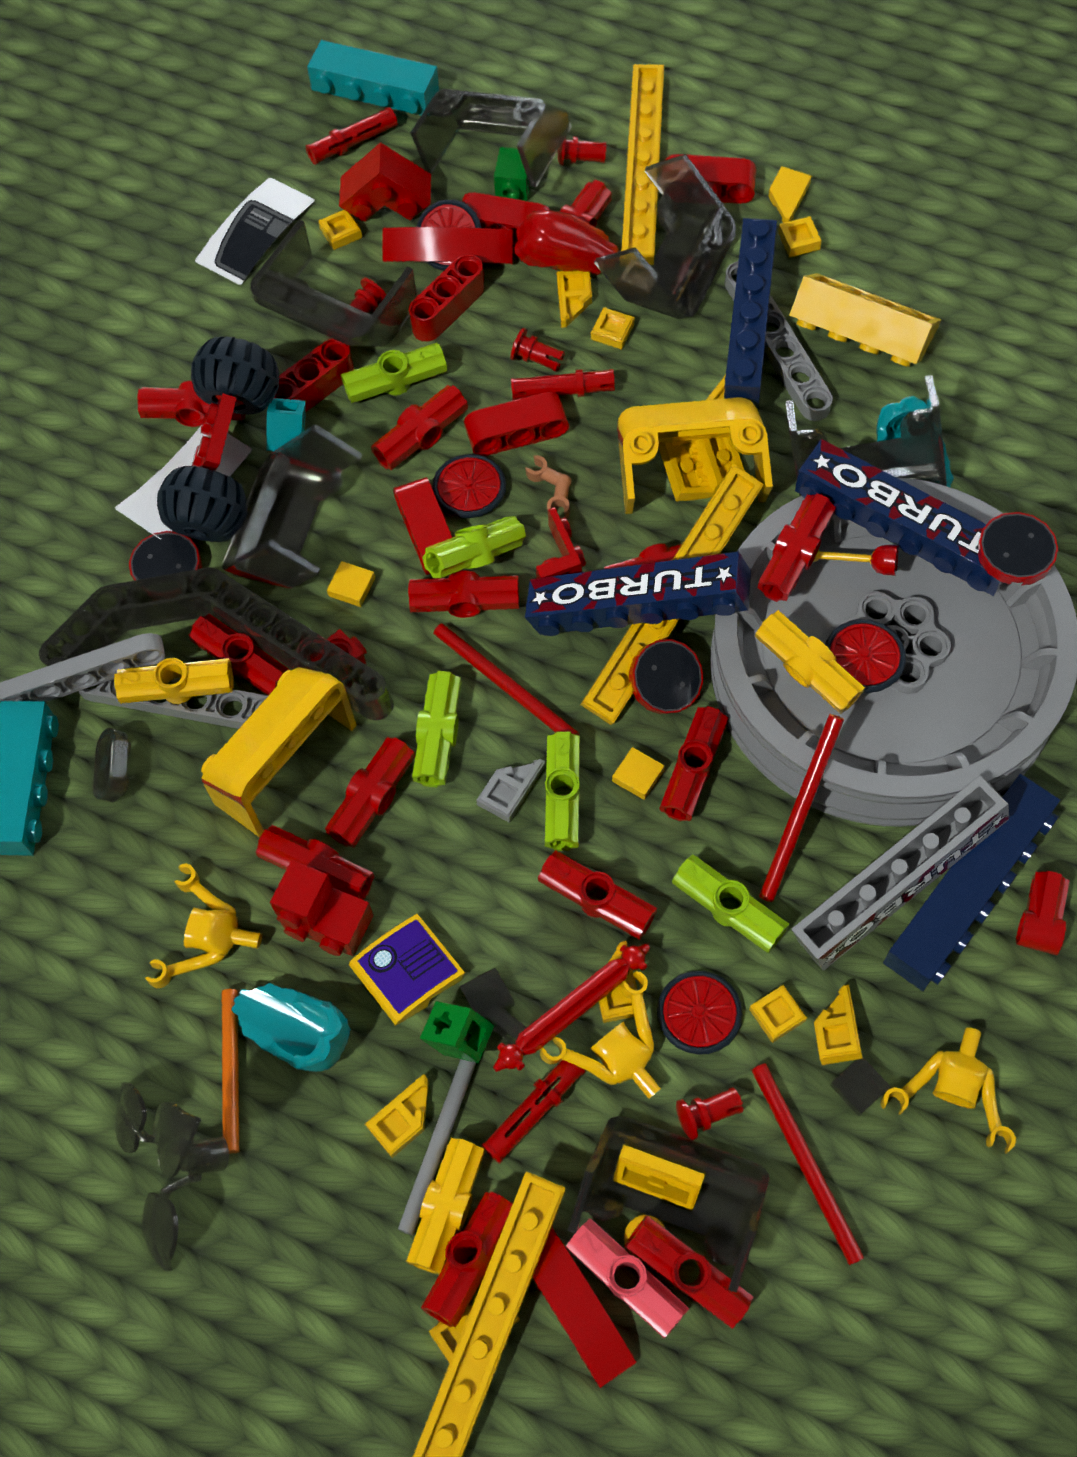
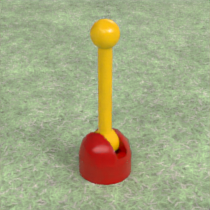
[813,545,899,576]

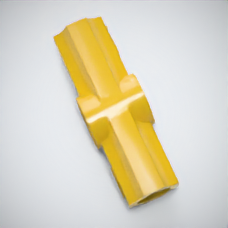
[755,610,865,714]
[114,658,234,704]
[406,1138,485,1275]

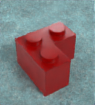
[339,142,431,222]
[270,860,374,957]

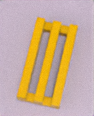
[613,1145,705,1210]

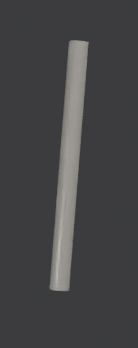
[398,1035,476,1236]

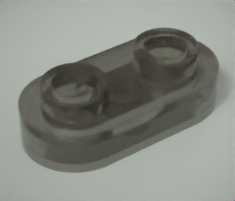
[93,728,131,803]

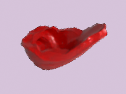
[514,210,621,275]

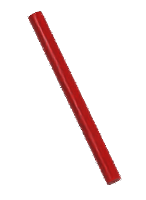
[433,623,580,736]
[759,714,844,902]
[751,1063,864,1266]

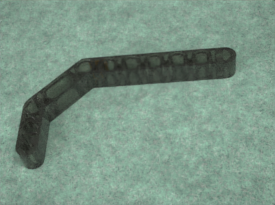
[39,568,394,721]

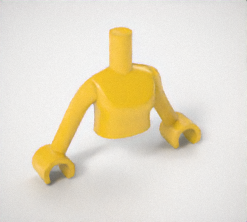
[145,863,262,988]
[540,971,661,1099]
[880,1027,1016,1154]

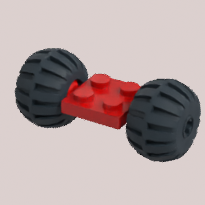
[157,336,279,542]

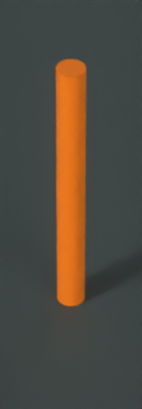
[222,989,239,1154]

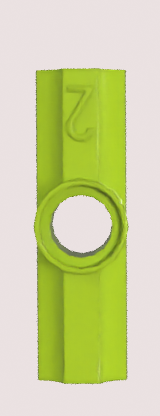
[341,343,448,404]
[422,516,526,578]
[412,671,462,788]
[545,732,580,851]
[672,854,790,954]

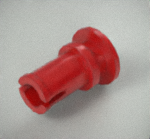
[557,132,606,166]
[338,278,388,331]
[510,328,565,372]
[676,1087,744,1140]

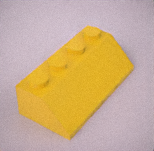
[789,273,941,367]

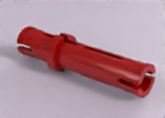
[306,107,398,165]
[511,369,615,401]
[481,1060,585,1164]

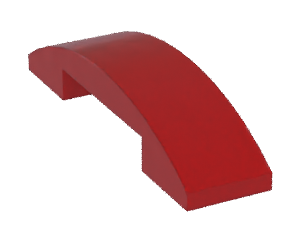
[382,227,513,264]
[532,1228,637,1388]

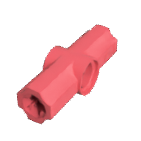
[566,1218,689,1339]

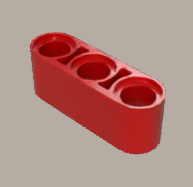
[661,154,757,204]
[461,192,550,245]
[409,254,485,342]
[274,338,354,413]
[464,392,569,456]
[393,477,453,575]

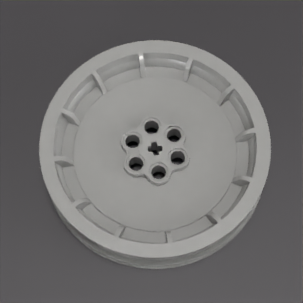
[711,477,1077,827]

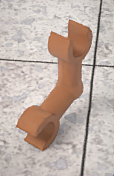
[525,455,572,519]

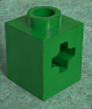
[494,147,533,201]
[419,1001,494,1063]

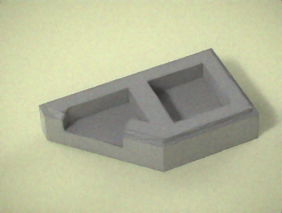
[476,759,546,823]

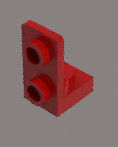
[536,507,586,578]

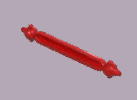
[493,944,650,1072]

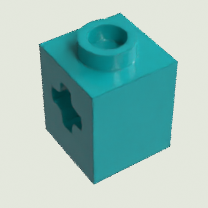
[266,398,306,454]

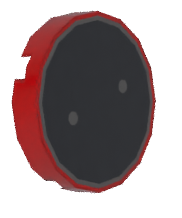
[978,512,1058,585]
[129,531,202,599]
[629,639,703,714]

